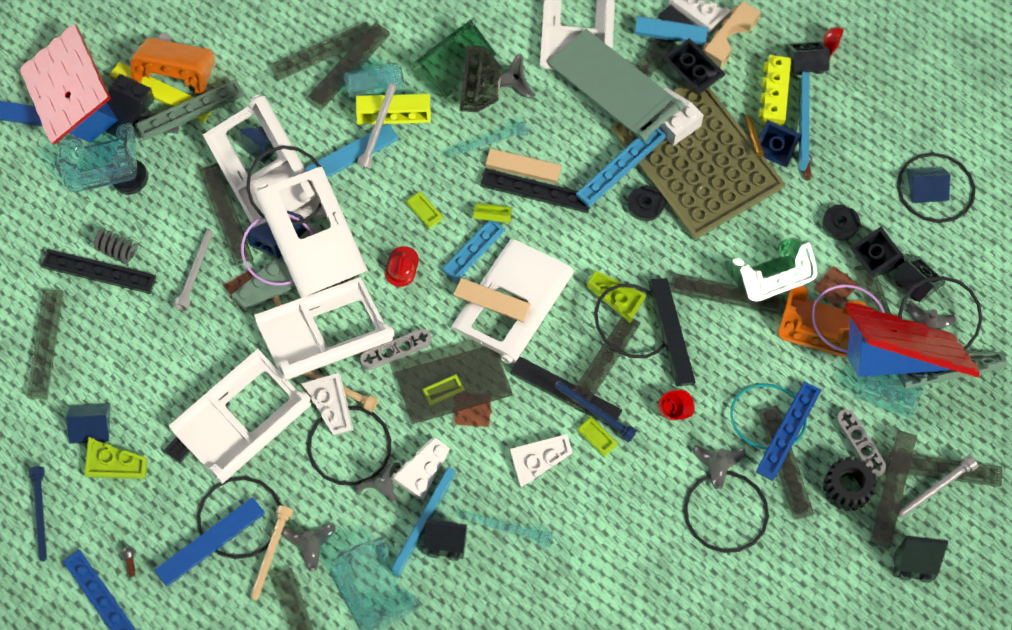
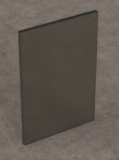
[392,334,513,424]

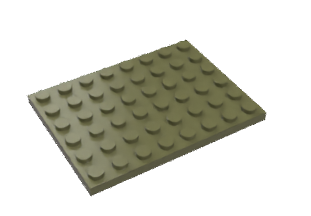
[610,86,786,241]

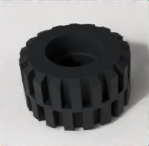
[823,457,877,511]

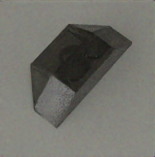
[459,46,502,112]

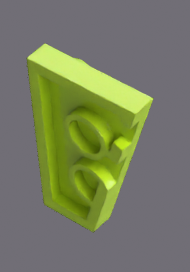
[587,270,646,323]
[85,437,148,479]

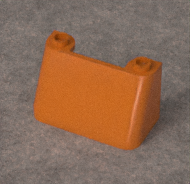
[130,38,215,94]
[778,282,866,357]

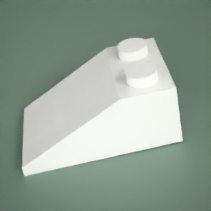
[650,87,704,146]

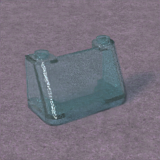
[55,123,138,192]
[330,537,420,630]

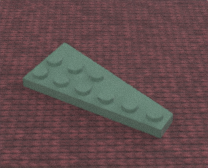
[232,224,322,311]
[897,352,1007,389]

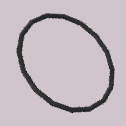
[246,145,322,226]
[897,152,976,223]
[898,276,982,350]
[594,284,665,359]
[307,406,392,485]
[684,471,769,553]
[197,476,282,559]

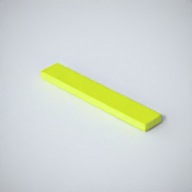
[109,62,213,123]

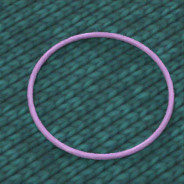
[241,214,313,285]
[812,284,885,353]

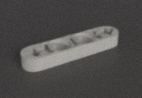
[360,329,431,370]
[838,409,886,477]

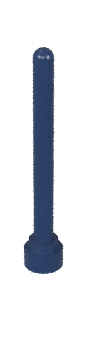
[555,381,637,442]
[28,466,47,562]

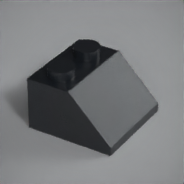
[786,41,830,75]
[850,226,905,277]
[892,256,946,303]
[423,519,467,561]

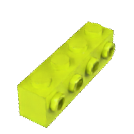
[758,55,791,126]
[356,94,431,125]

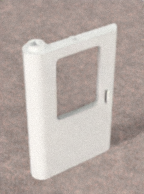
[540,0,615,70]
[203,95,317,227]
[255,167,368,298]
[450,239,574,364]
[255,277,394,381]
[169,349,311,484]

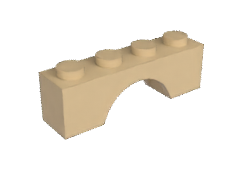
[702,1,761,68]

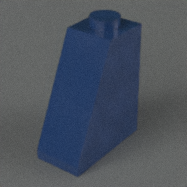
[247,211,307,259]

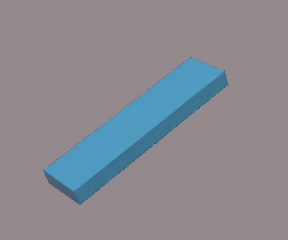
[634,16,708,46]
[442,220,505,282]

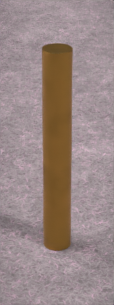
[744,115,764,157]

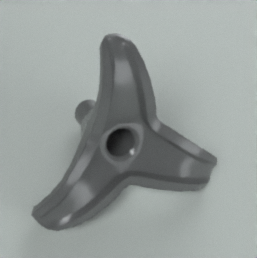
[490,54,535,98]
[907,301,956,330]
[693,445,745,489]
[356,462,401,502]
[282,523,336,571]

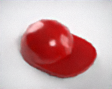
[823,27,844,59]
[658,390,695,421]

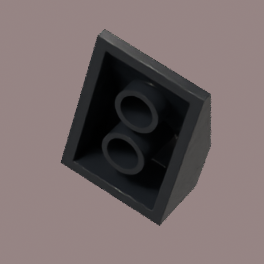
[661,38,726,95]
[105,74,154,141]
[893,536,948,583]

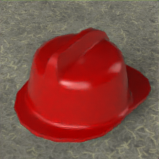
[385,246,419,287]

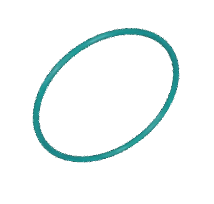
[730,384,807,450]

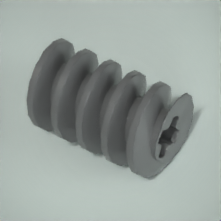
[94,228,138,264]

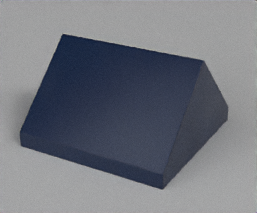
[759,119,801,168]
[240,127,276,164]
[906,167,951,203]
[66,404,110,444]

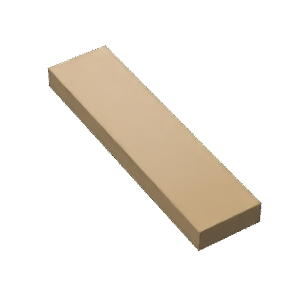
[486,148,562,184]
[454,278,531,323]

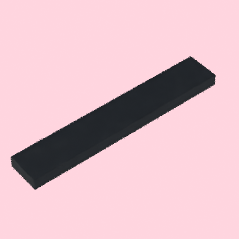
[481,168,590,213]
[41,249,157,294]
[648,278,696,387]
[510,356,622,428]

